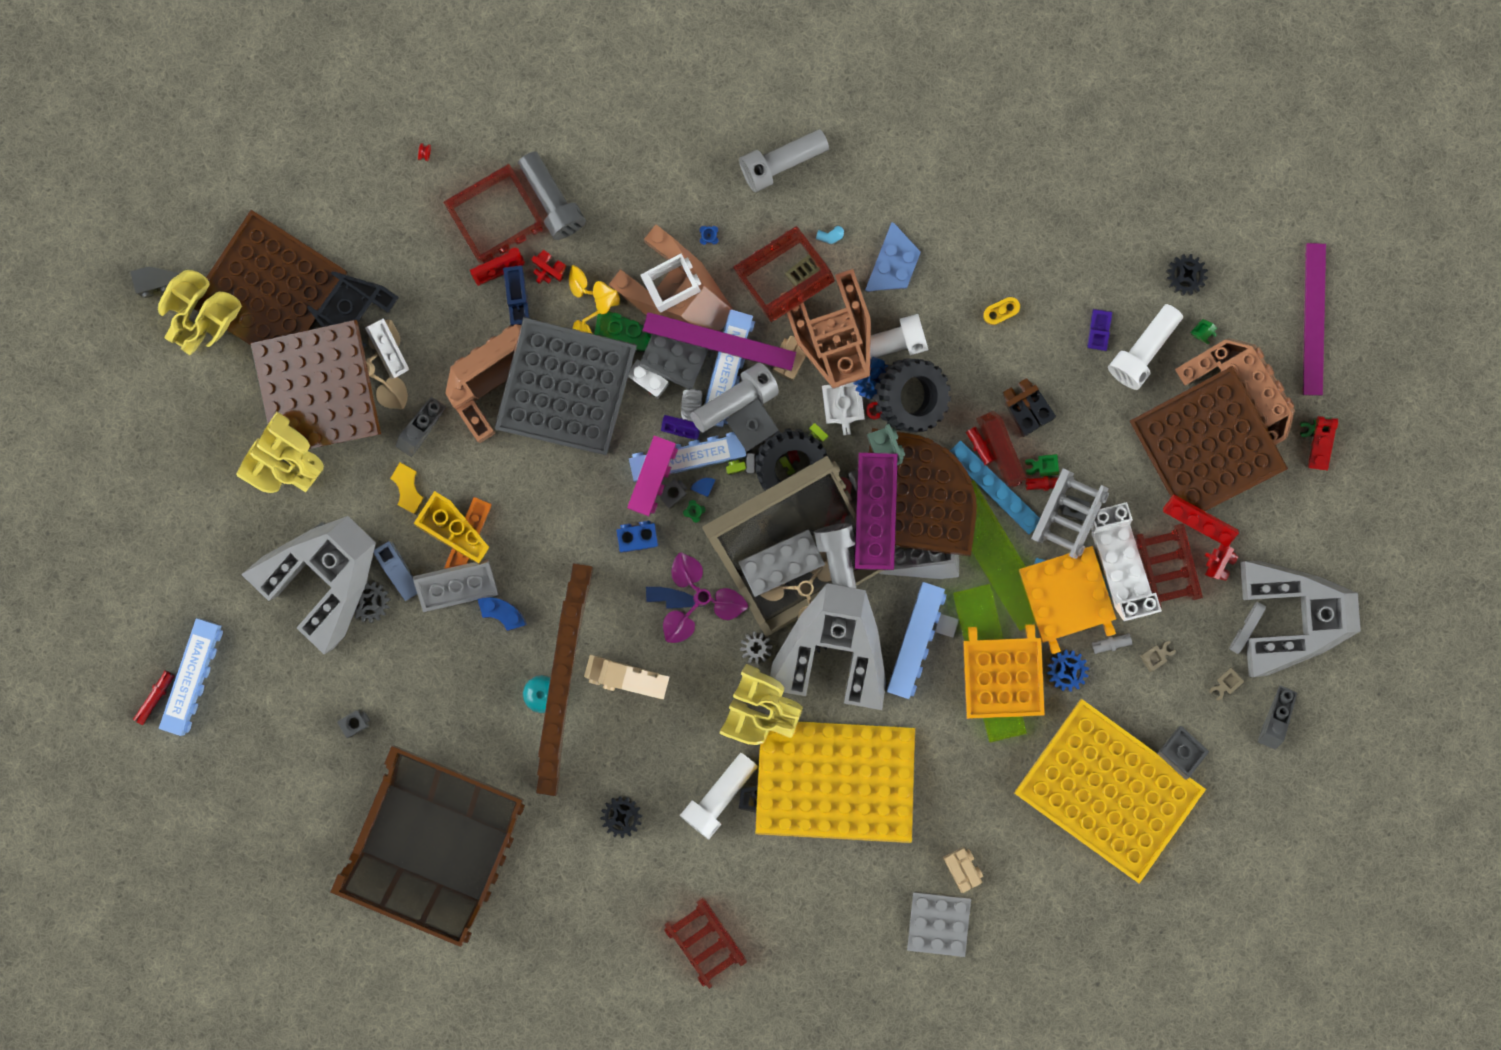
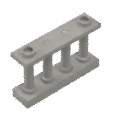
[1031,468,1109,559]

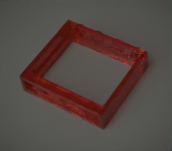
[443,164,545,263]
[733,226,835,323]

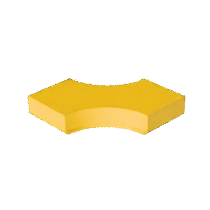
[390,462,424,514]

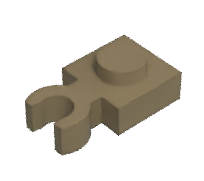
[1139,641,1176,672]
[1209,667,1244,701]

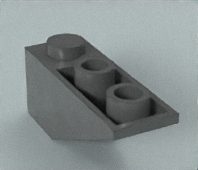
[130,267,180,298]
[396,397,447,457]
[1258,685,1297,750]

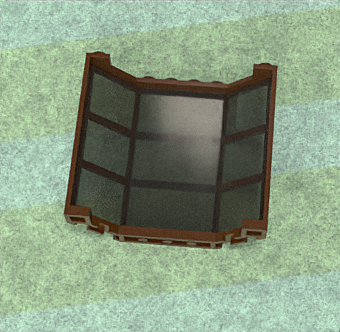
[330,745,525,947]

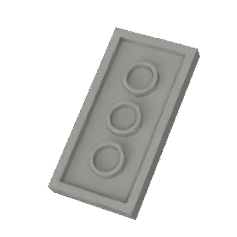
[738,529,825,597]
[413,559,498,612]

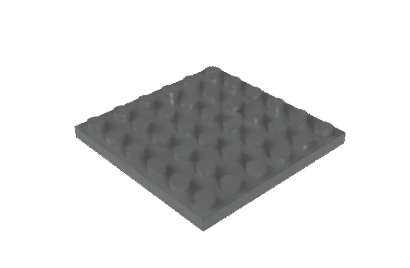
[495,317,637,455]

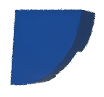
[690,478,716,497]

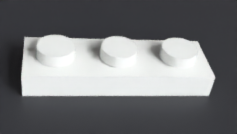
[365,318,410,379]

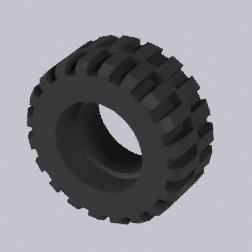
[874,358,951,433]
[755,428,829,505]

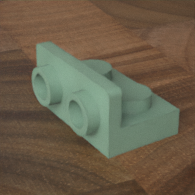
[867,424,905,465]

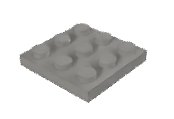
[907,892,971,957]

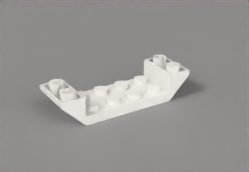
[1091,502,1162,622]

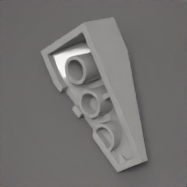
[879,548,959,579]

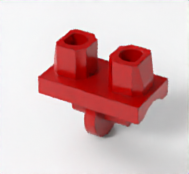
[531,250,567,284]
[1204,544,1238,581]

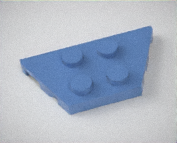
[865,222,921,292]

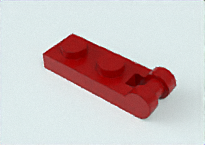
[470,247,525,286]
[1308,416,1338,471]

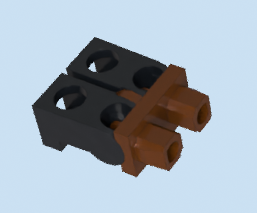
[1002,378,1056,437]

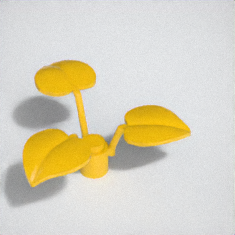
[569,265,620,333]

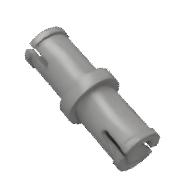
[1092,633,1132,654]

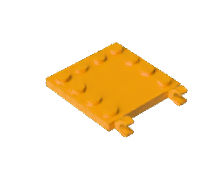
[1018,546,1116,654]
[963,625,1045,719]

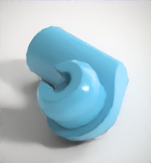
[816,226,844,244]

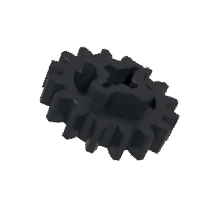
[1166,254,1208,296]
[600,796,643,838]

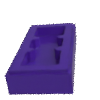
[661,415,700,440]

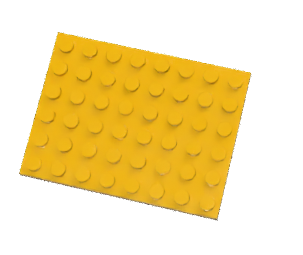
[1014,699,1206,884]
[755,722,915,843]

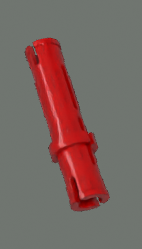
[133,670,175,725]

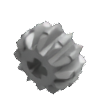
[681,389,703,421]
[740,632,772,664]

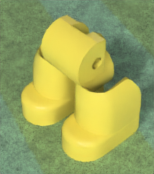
[158,270,242,355]
[236,412,324,493]
[720,664,803,745]

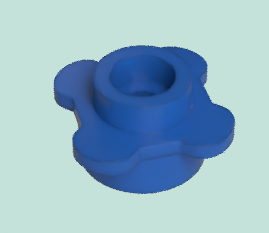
[699,226,718,245]

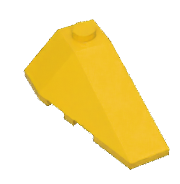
[414,491,490,564]

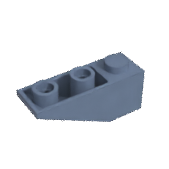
[373,541,417,601]

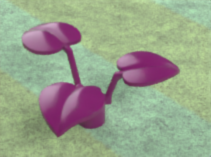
[663,552,749,643]

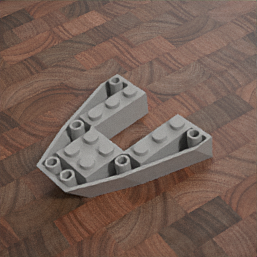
[241,516,376,655]
[1240,561,1361,677]
[770,583,886,710]

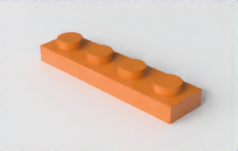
[444,497,492,569]

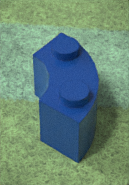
[477,597,527,631]

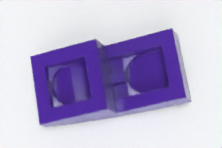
[1087,309,1113,351]

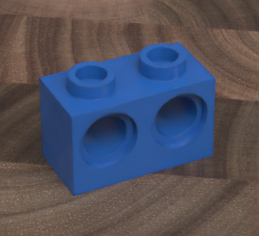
[616,521,659,553]

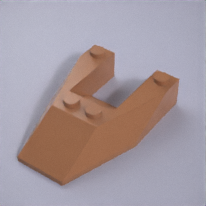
[609,225,733,331]
[781,269,871,389]

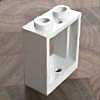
[640,254,701,313]

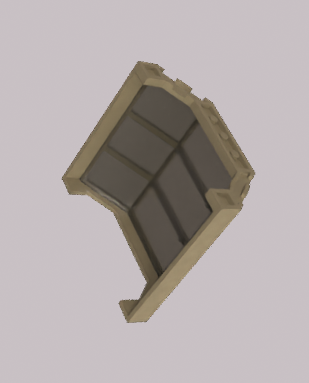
[702,456,883,637]

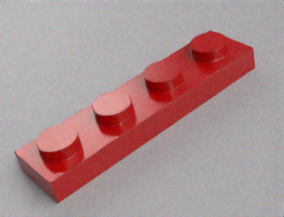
[1163,495,1239,547]

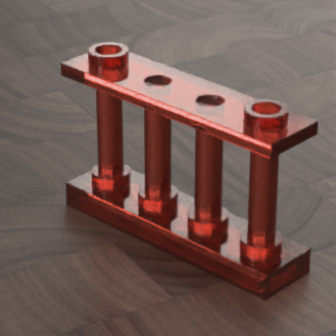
[1135,523,1203,608]
[664,897,747,989]

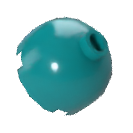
[523,675,551,713]

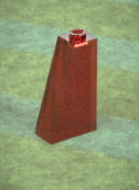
[976,411,1026,487]

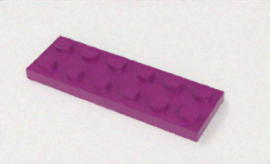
[855,453,898,570]

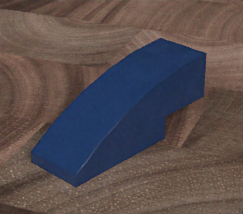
[503,265,530,326]
[646,587,705,609]

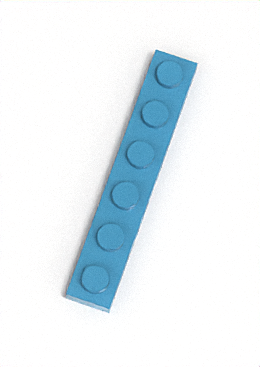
[950,440,1040,535]

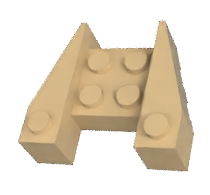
[584,655,669,699]

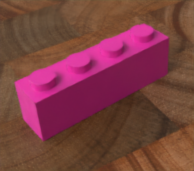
[627,436,678,517]

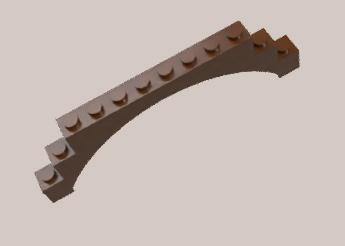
[536,563,593,796]

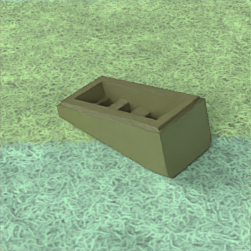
[784,251,826,289]

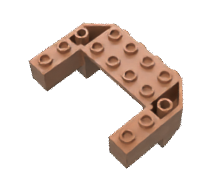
[445,324,521,443]
[1175,338,1295,445]

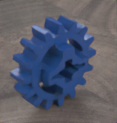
[853,357,888,399]
[1046,650,1089,692]

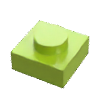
[809,423,828,443]
[726,460,746,475]

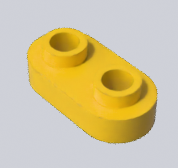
[983,297,1020,325]

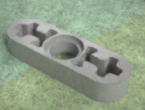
[1229,601,1266,654]

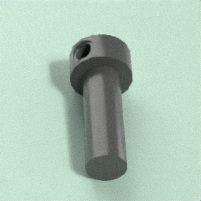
[518,151,586,240]

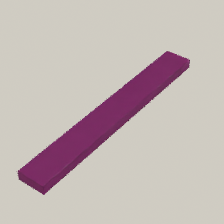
[1303,243,1326,396]
[643,312,797,371]

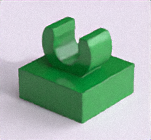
[1190,319,1217,344]

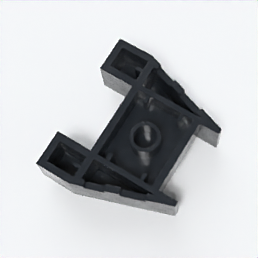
[307,271,399,349]

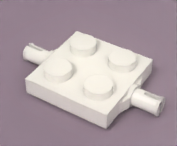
[822,382,864,436]

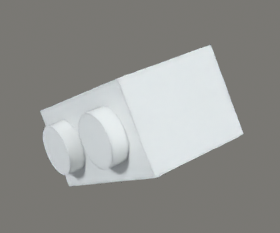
[628,359,669,399]

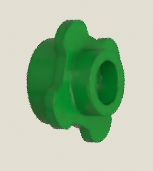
[683,500,706,523]

